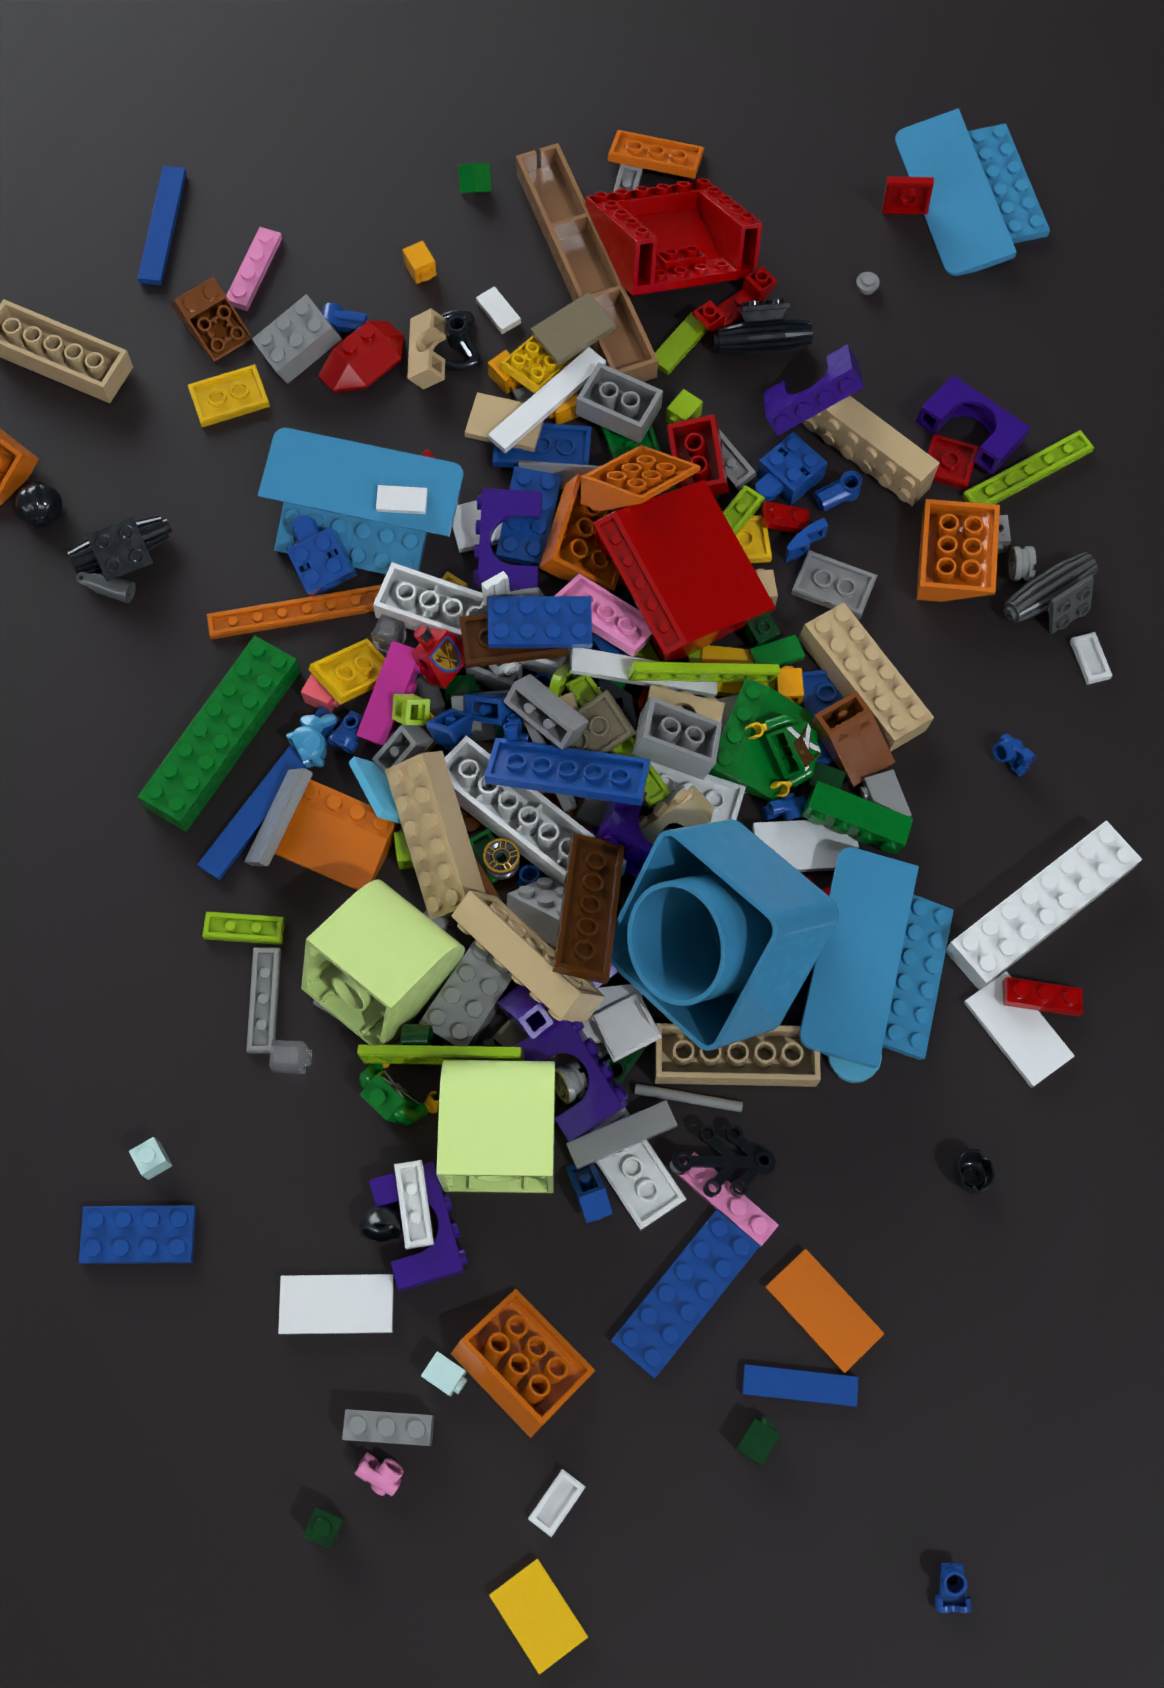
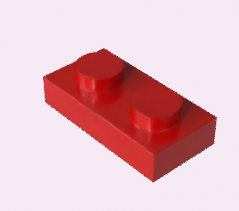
[761,501,810,534]

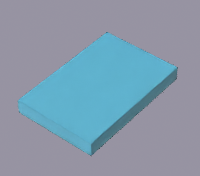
[349,756,401,824]

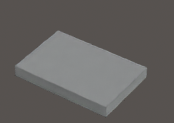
[791,550,878,620]

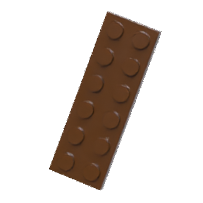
[552,833,625,984]

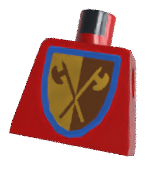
[412,626,465,689]

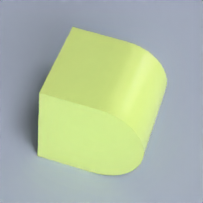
[301,879,465,1045]
[436,1060,555,1193]

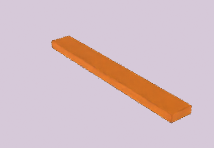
[207,584,382,639]

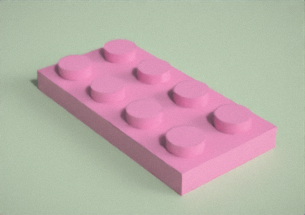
[555,573,653,657]

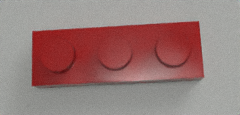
[1003,977,1083,1017]

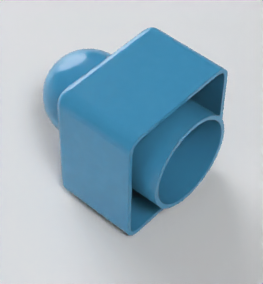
[611,819,839,1051]

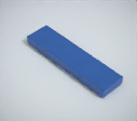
[742,1364,859,1407]

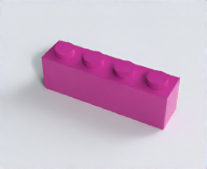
[356,641,422,747]

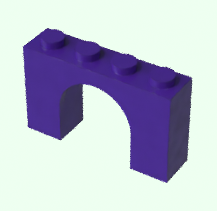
[764,344,864,436]
[915,375,1031,475]
[473,488,542,591]
[595,792,684,867]
[497,962,618,1040]
[514,1019,629,1142]
[369,1161,468,1292]

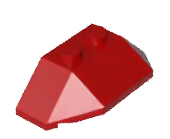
[318,321,404,393]

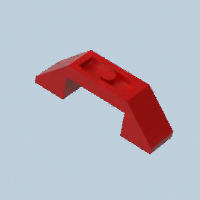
[692,266,778,332]

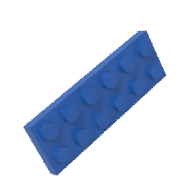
[484,738,650,806]
[611,1210,760,1379]

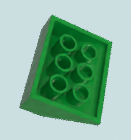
[708,678,814,802]

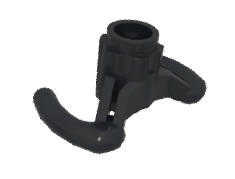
[441,310,480,371]

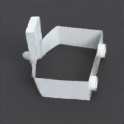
[472,571,544,678]

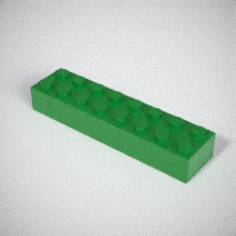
[138,636,301,832]

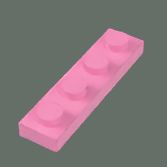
[226,227,282,311]
[676,1152,779,1247]

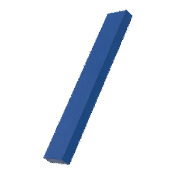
[138,166,187,286]

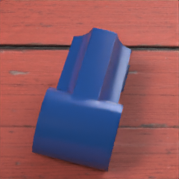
[322,303,368,333]
[814,471,862,512]

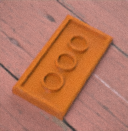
[607,130,704,179]
[765,1248,885,1374]

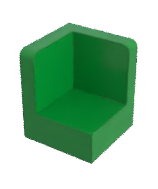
[458,163,492,193]

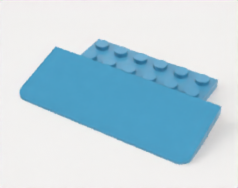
[895,108,1050,276]
[258,428,464,574]
[799,847,954,1068]

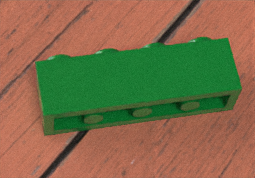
[802,781,913,854]

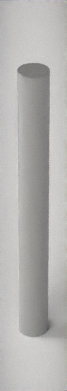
[634,1083,743,1112]

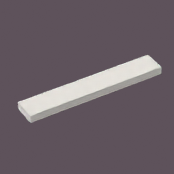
[488,347,606,453]
[569,648,717,697]

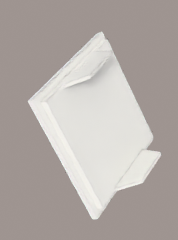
[591,991,662,1062]

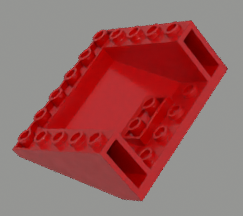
[585,178,762,296]
[593,479,776,662]

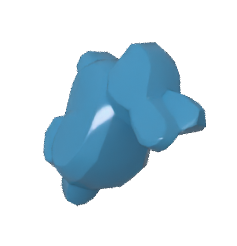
[286,713,337,768]

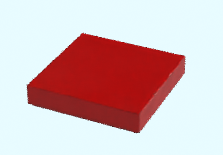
[882,176,934,215]
[927,434,979,490]

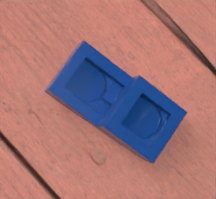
[784,518,828,563]

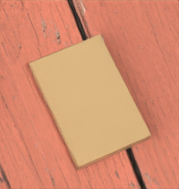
[465,392,544,452]

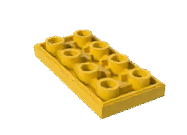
[500,336,591,394]

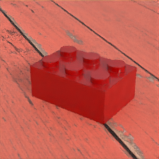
[667,414,729,496]

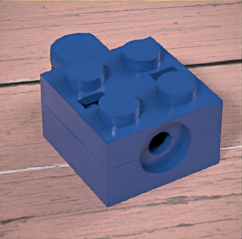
[754,432,828,506]
[286,515,358,596]

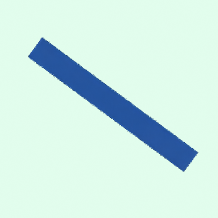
[197,706,342,881]

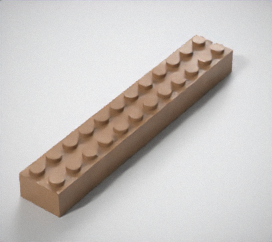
[516,143,658,382]

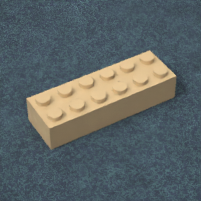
[0,299,133,403]
[802,396,940,507]
[798,603,934,751]
[385,751,486,920]
[451,891,605,1022]
[655,1023,821,1087]

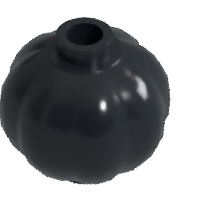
[15,481,62,529]

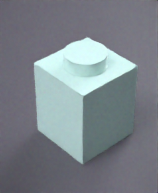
[129,1137,173,1180]
[421,1351,468,1397]

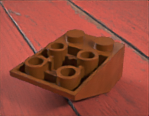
[172,276,253,362]
[811,691,895,787]

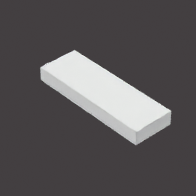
[394,1160,434,1249]

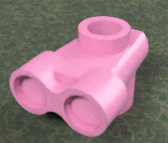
[355,1452,404,1497]

